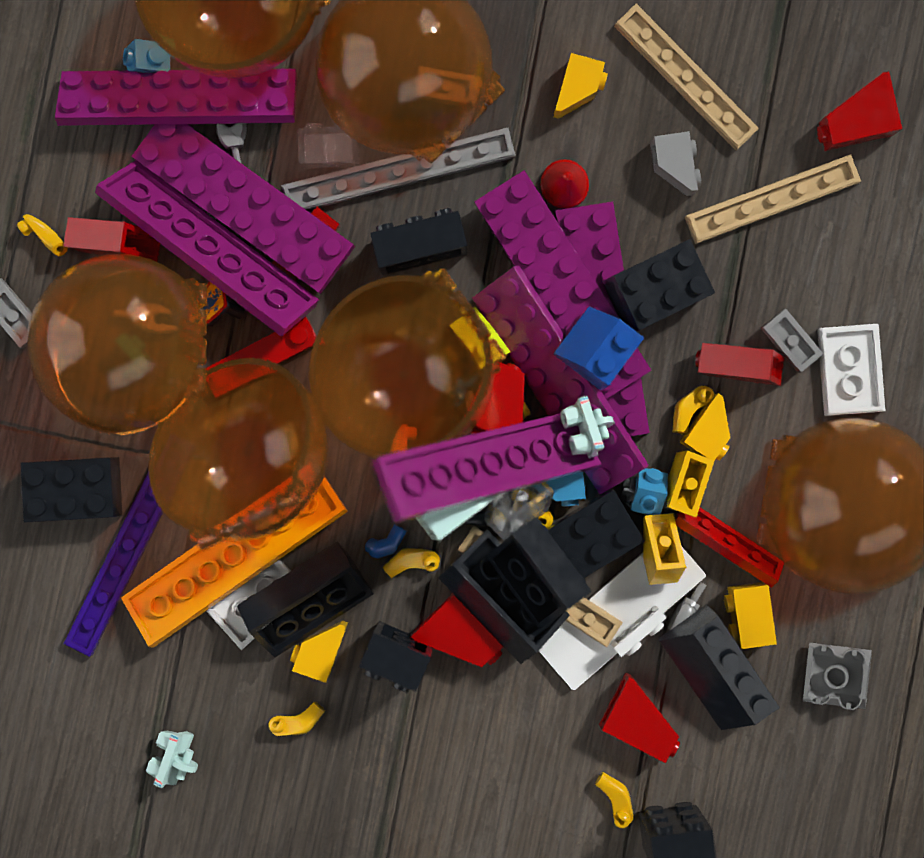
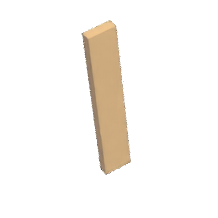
[614,3,759,151]
[685,154,861,244]
[458,526,623,647]

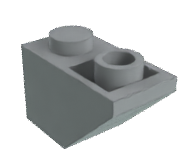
[650,131,701,196]

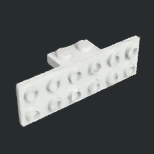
[539,546,706,690]

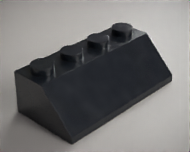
[438,530,570,664]
[237,541,374,657]
[658,605,780,730]

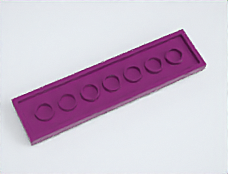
[55,68,297,126]
[131,124,355,294]
[95,160,319,337]
[474,170,652,399]
[554,202,650,436]
[472,265,649,494]
[372,414,601,523]

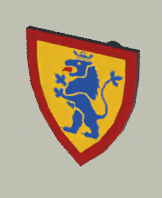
[184,281,244,332]

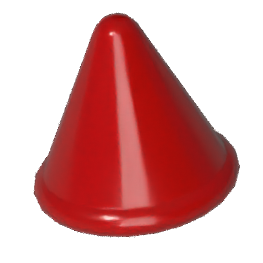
[540,159,589,209]

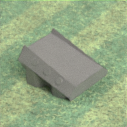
[803,643,872,710]

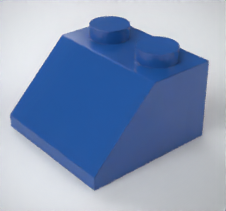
[553,306,644,391]

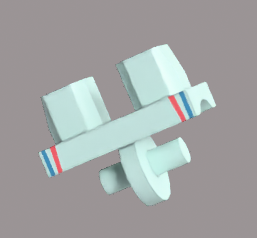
[560,396,614,458]
[146,730,198,788]

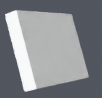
[817,324,885,416]
[206,559,290,650]

